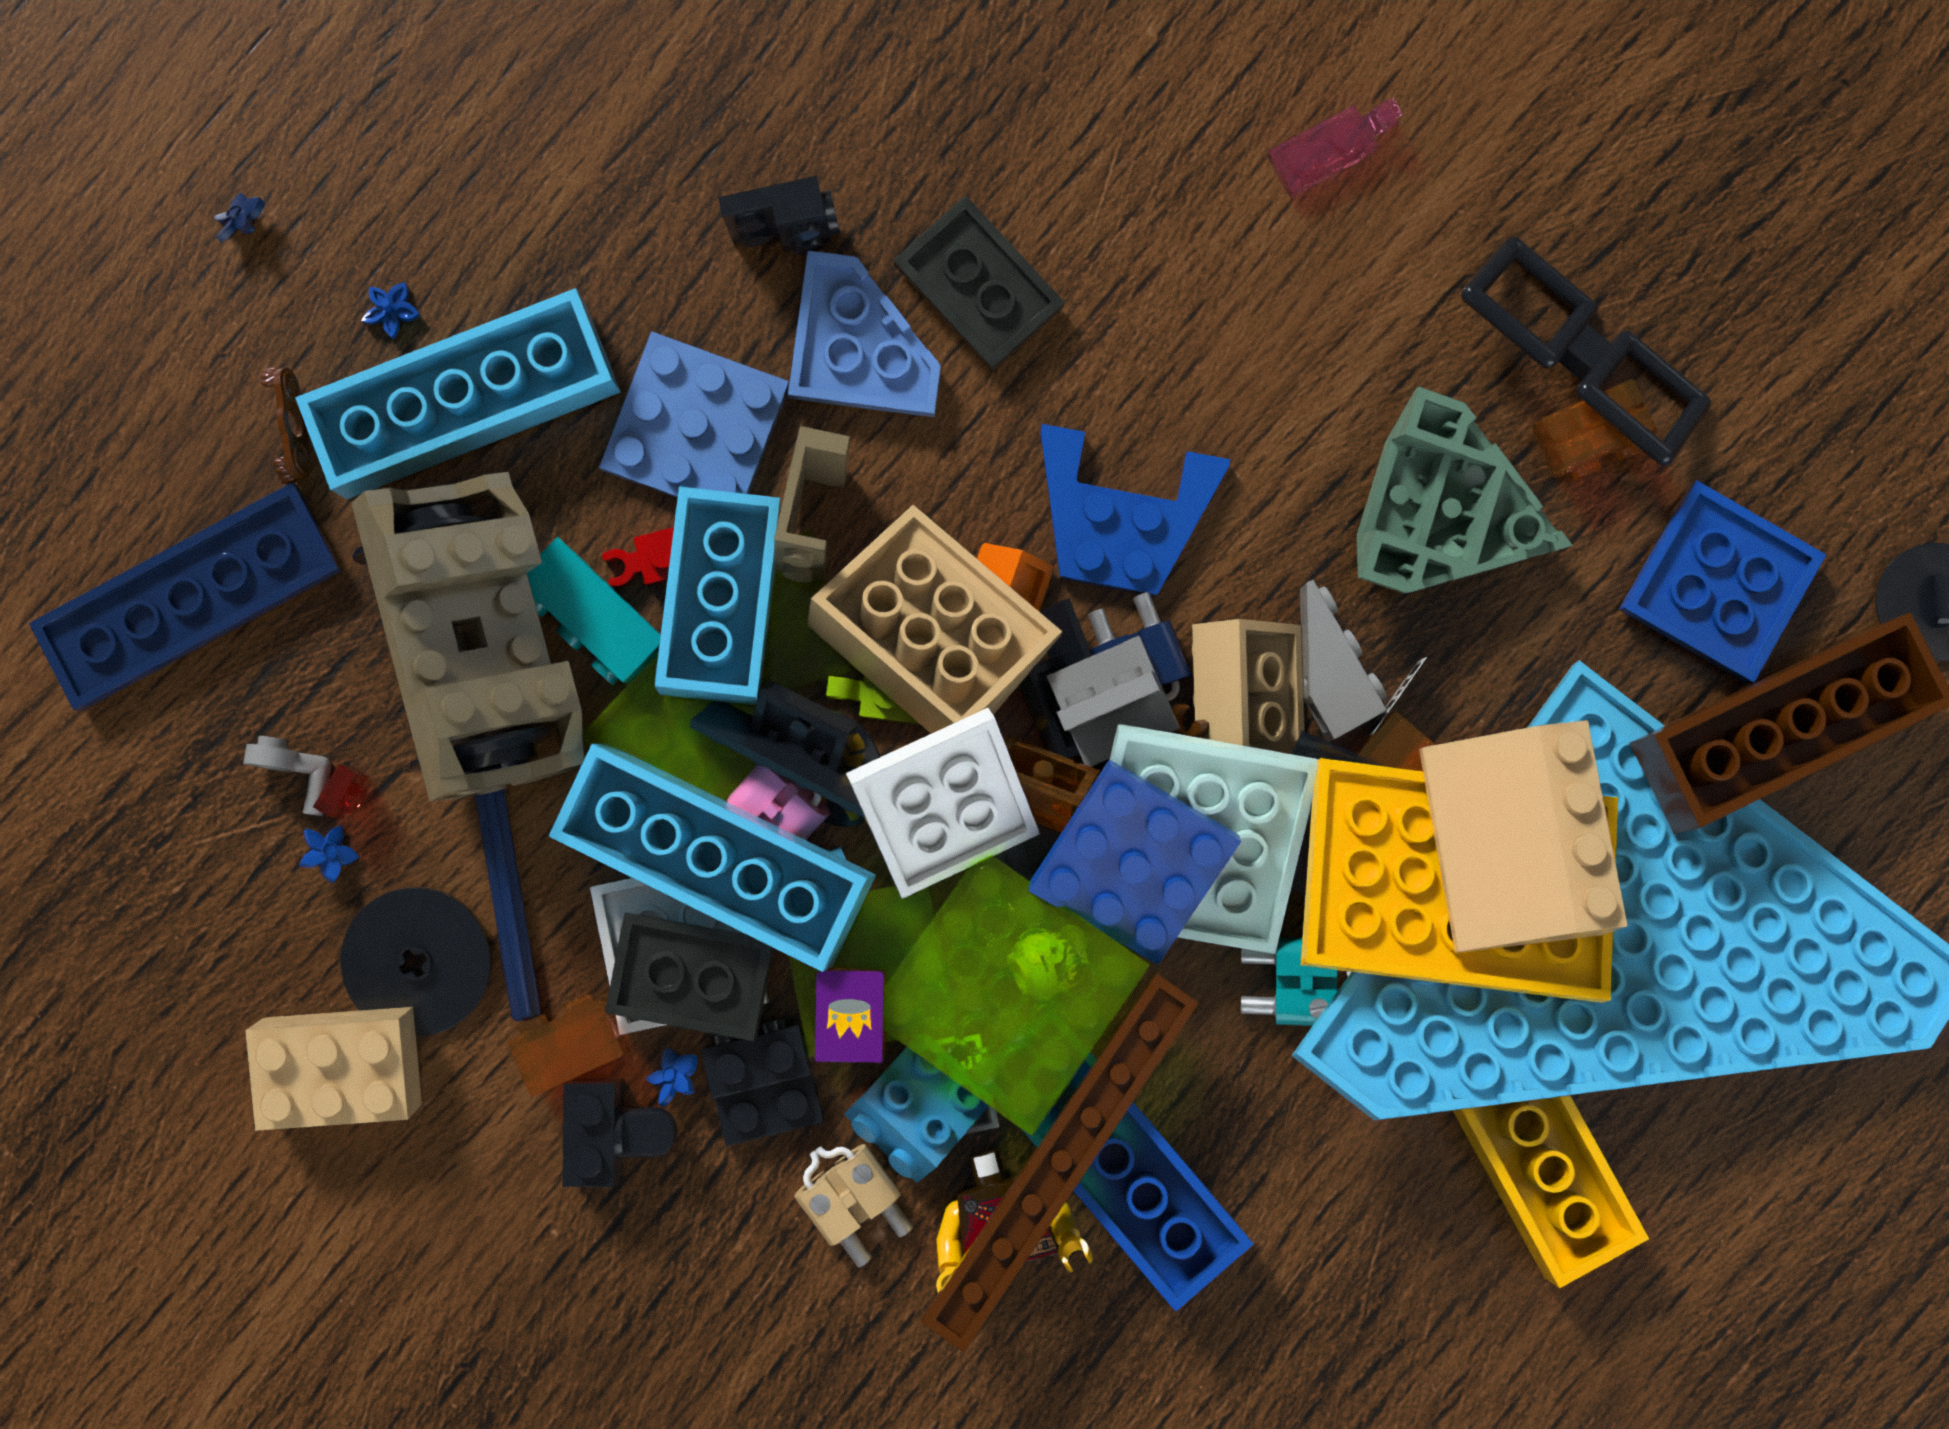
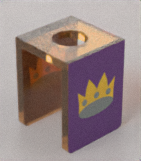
[815,968,887,1063]

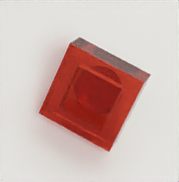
[313,764,369,819]

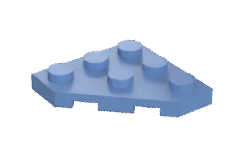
[788,251,941,418]

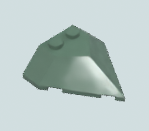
[1357,387,1573,594]

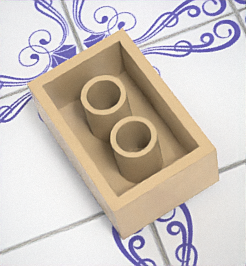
[245,1007,422,1131]

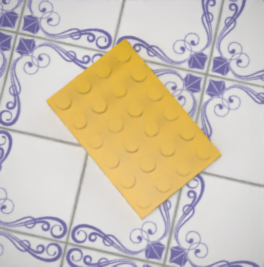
[1301,758,1618,1003]

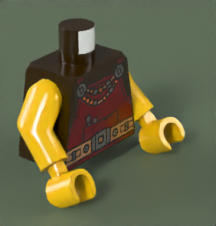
[936,1149,1093,1293]

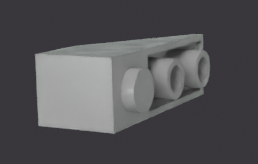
[1300,580,1387,742]

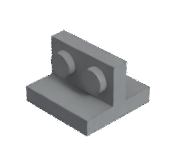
[1047,636,1180,769]

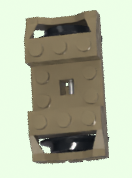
[351,472,585,802]

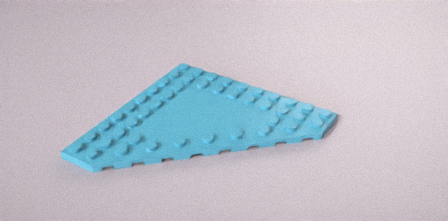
[1291,660,1949,1121]

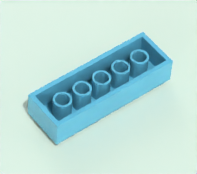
[295,288,621,500]
[549,744,876,972]

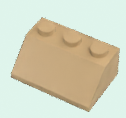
[1192,619,1304,754]

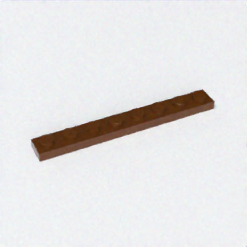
[921,973,1199,1353]

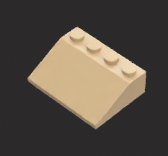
[807,505,1062,734]
[1419,720,1628,953]

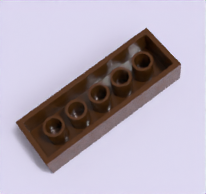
[1629,612,1949,834]

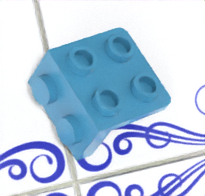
[844,1033,992,1183]

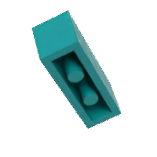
[527,537,661,687]

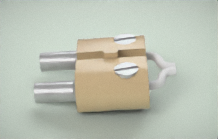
[794,1144,913,1267]

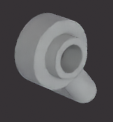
[243,736,331,816]

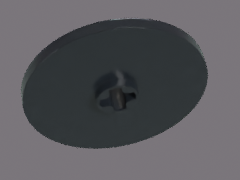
[340,887,492,1036]

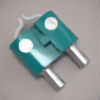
[1241,937,1351,1026]

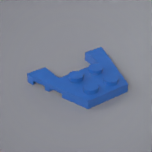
[1040,424,1230,597]

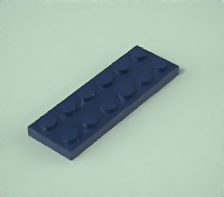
[29,482,343,711]

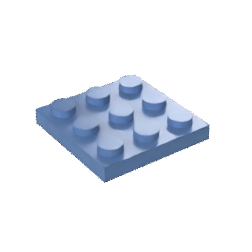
[599,331,789,499]

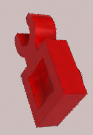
[602,527,674,588]

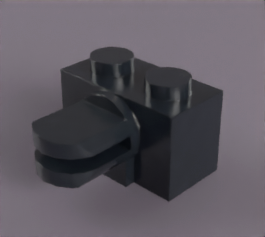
[562,1078,678,1187]

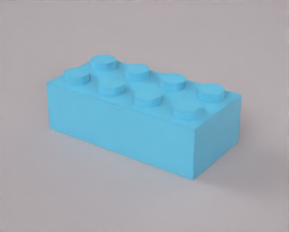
[655,486,781,705]

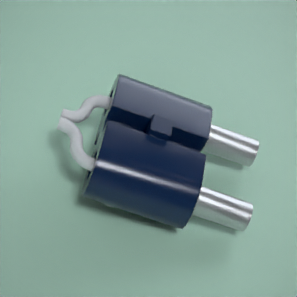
[1088,592,1192,701]

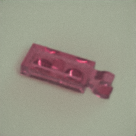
[1267,98,1403,198]

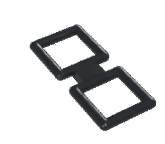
[1461,237,1711,466]

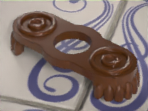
[261,367,311,485]

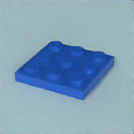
[1618,480,1826,684]
[1028,759,1242,965]

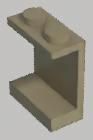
[774,426,850,583]

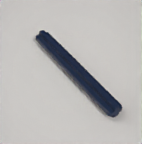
[474,789,542,1021]

